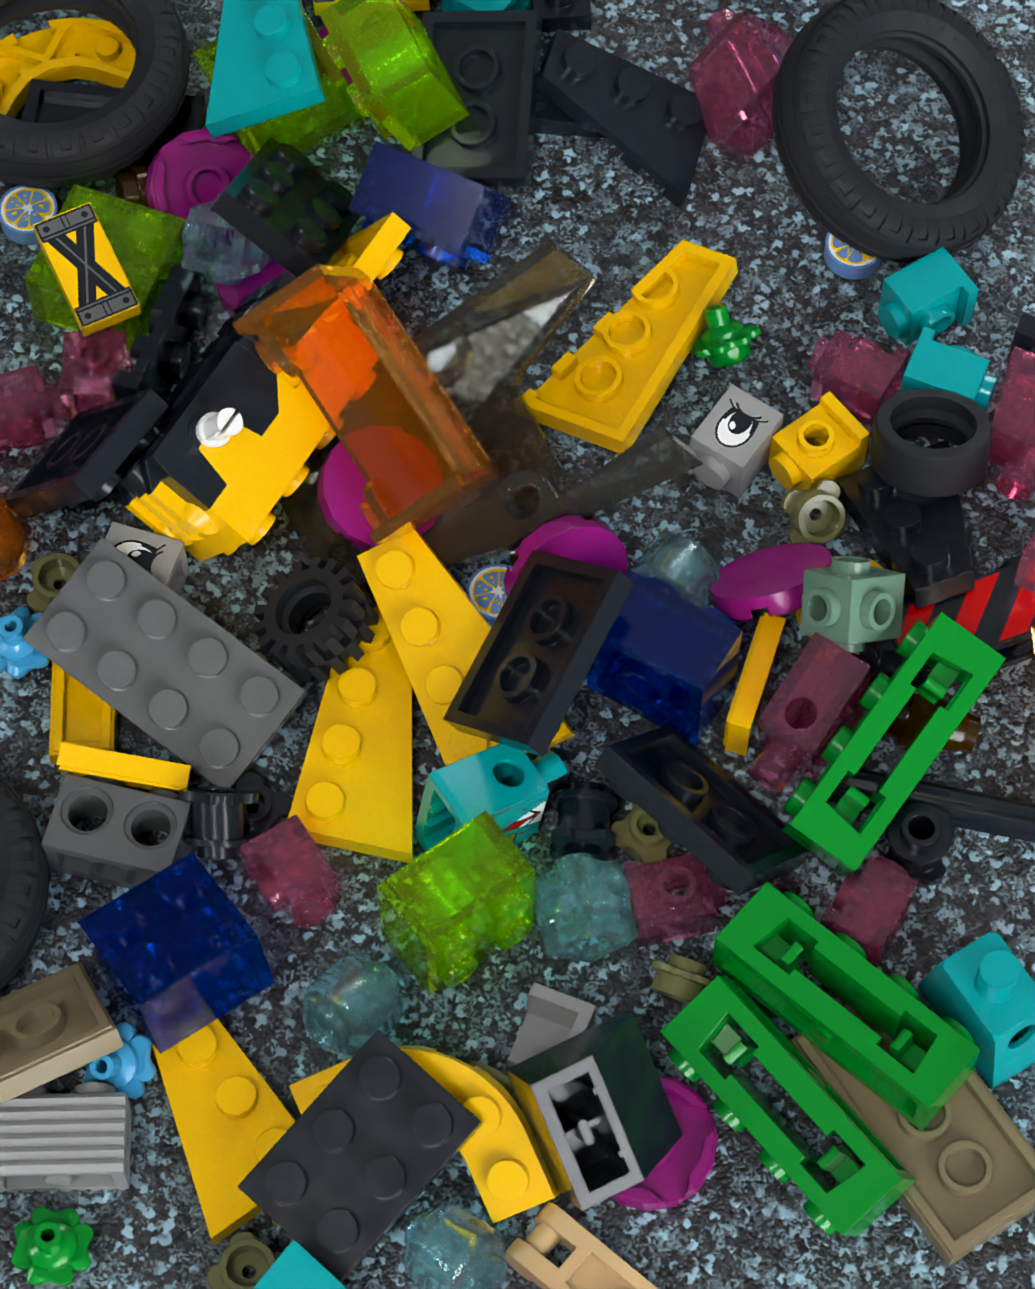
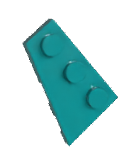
[205,0,326,138]

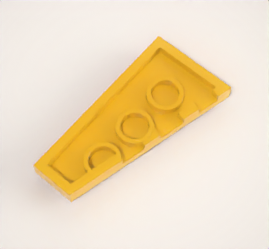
[516,240,738,456]
[357,529,576,766]
[285,606,413,864]

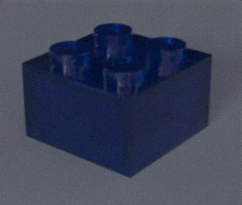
[348,141,513,270]
[587,570,743,746]
[78,852,275,1054]

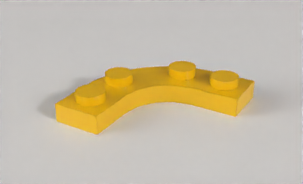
[0,18,136,119]
[289,1045,559,1224]

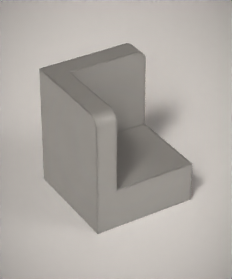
[507,983,596,1069]

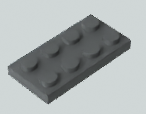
[23,537,308,789]

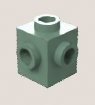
[800,556,905,653]

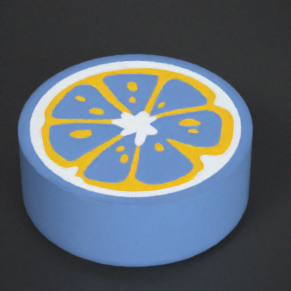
[0,185,59,245]
[824,232,883,280]
[466,564,513,626]

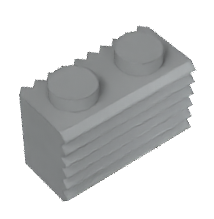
[0,1082,132,1193]

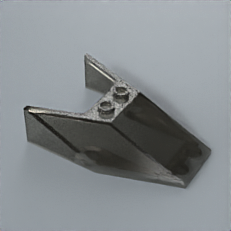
[280,239,704,593]

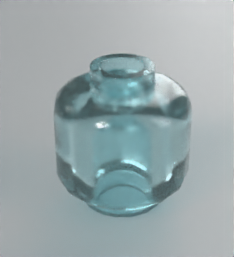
[628,536,720,629]
[303,955,403,1056]
[403,1204,508,1289]

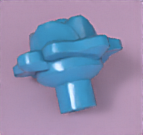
[0,606,50,679]
[84,1021,157,1099]

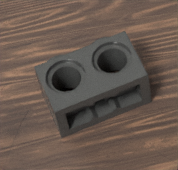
[41,774,192,900]

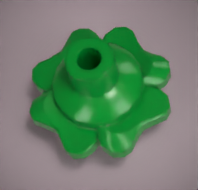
[691,303,761,368]
[11,1207,94,1287]

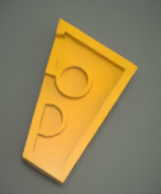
[152,1004,295,1246]

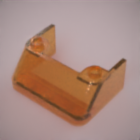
[232,264,497,544]

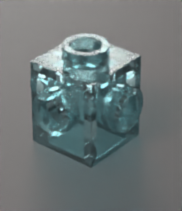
[182,193,271,285]
[530,853,639,963]

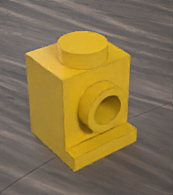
[768,391,870,491]

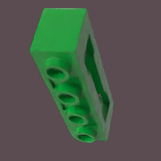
[781,612,1006,877]
[712,882,980,1131]
[660,975,917,1237]

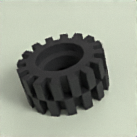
[253,557,378,682]

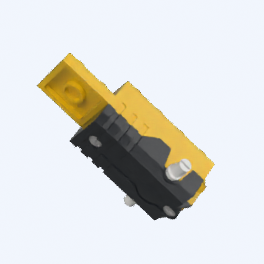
[116,212,411,562]

